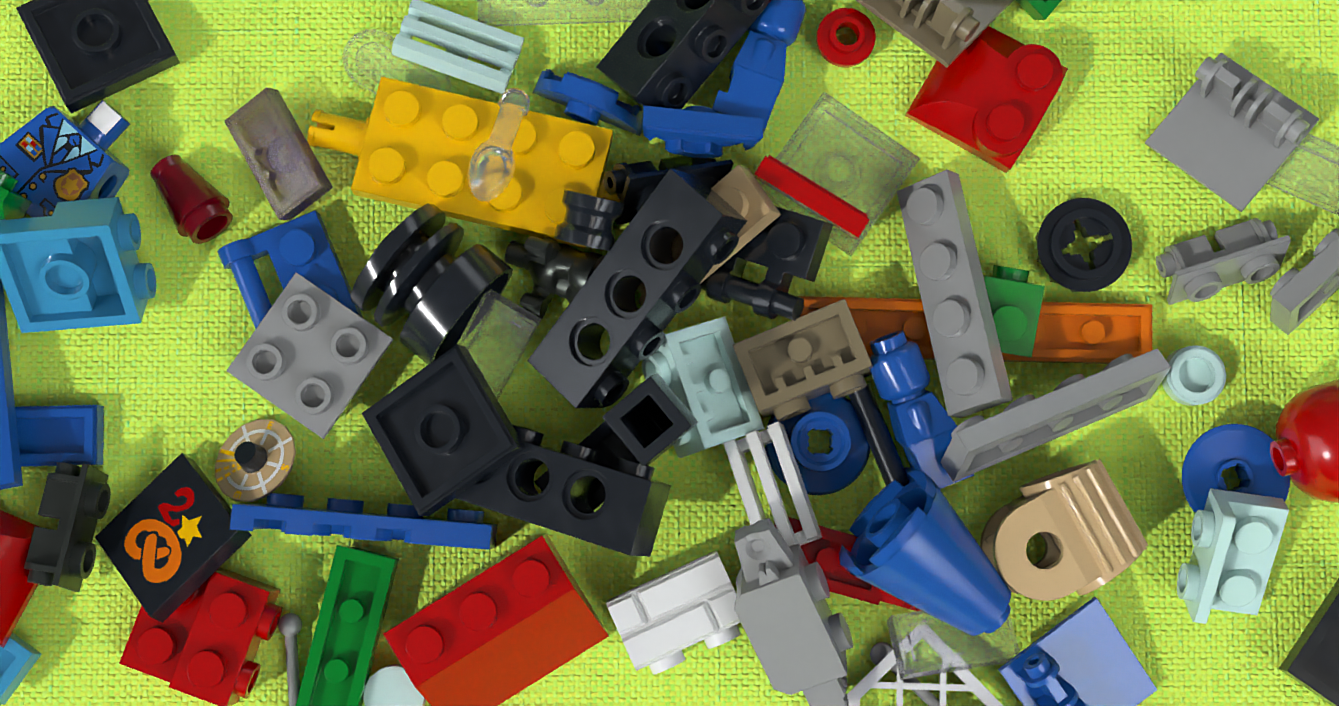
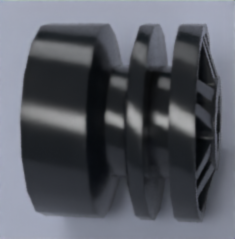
[350,203,513,365]

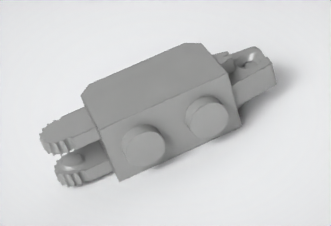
[734,518,853,706]

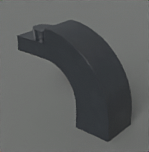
[534,373,698,511]

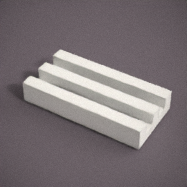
[723,422,822,547]

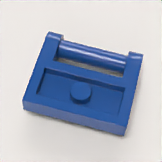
[217,210,363,329]

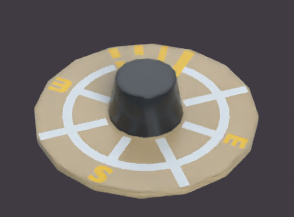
[214,419,296,502]

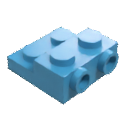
[0,197,156,333]

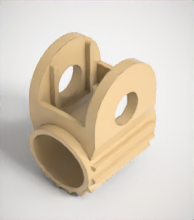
[980,459,1148,601]

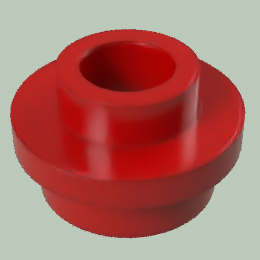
[816,8,876,68]

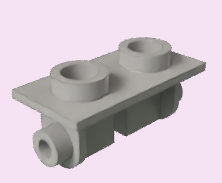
[1156,218,1291,305]

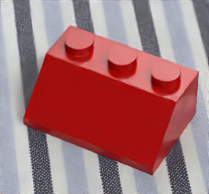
[383,534,609,706]

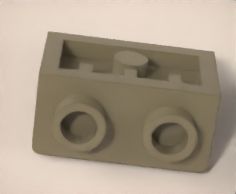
[733,299,873,422]

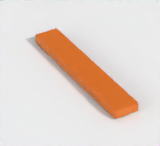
[798,296,1152,364]

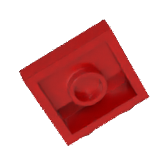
[119,567,282,706]

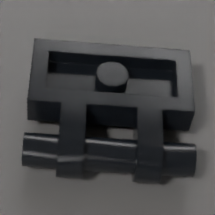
[700,206,833,321]

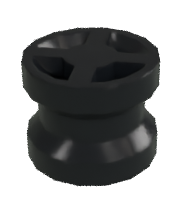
[554,190,625,251]

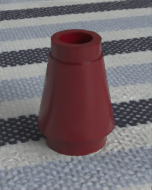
[150,155,233,244]

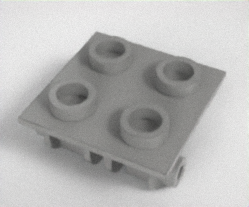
[1145,53,1319,212]
[227,273,394,439]

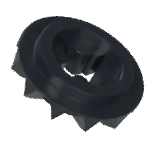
[1035,198,1132,293]

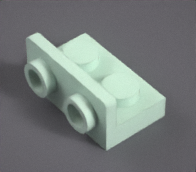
[642,316,764,458]
[1177,488,1289,624]

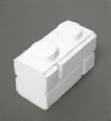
[606,550,741,675]

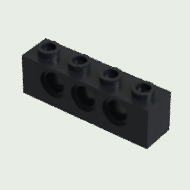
[596,0,772,109]
[527,168,747,408]
[456,424,671,557]

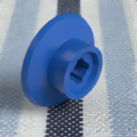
[765,392,870,495]
[1182,424,1290,513]

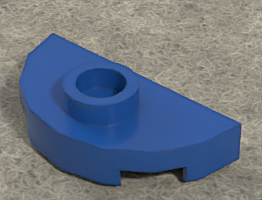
[533,69,643,136]
[643,105,763,158]

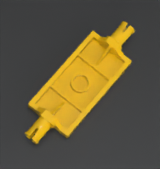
[307,76,620,249]

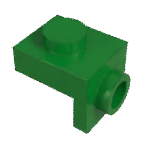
[983,265,1045,358]

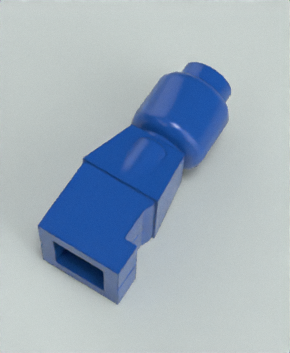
[712,0,806,133]
[869,330,975,489]

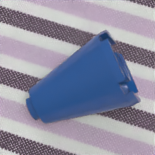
[839,470,1011,636]

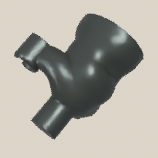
[505,236,605,321]

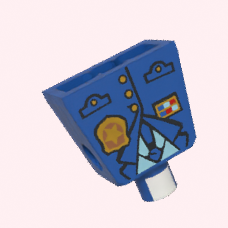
[0,100,130,218]

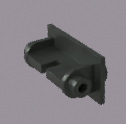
[24,462,111,592]

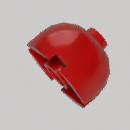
[1270,379,1339,503]

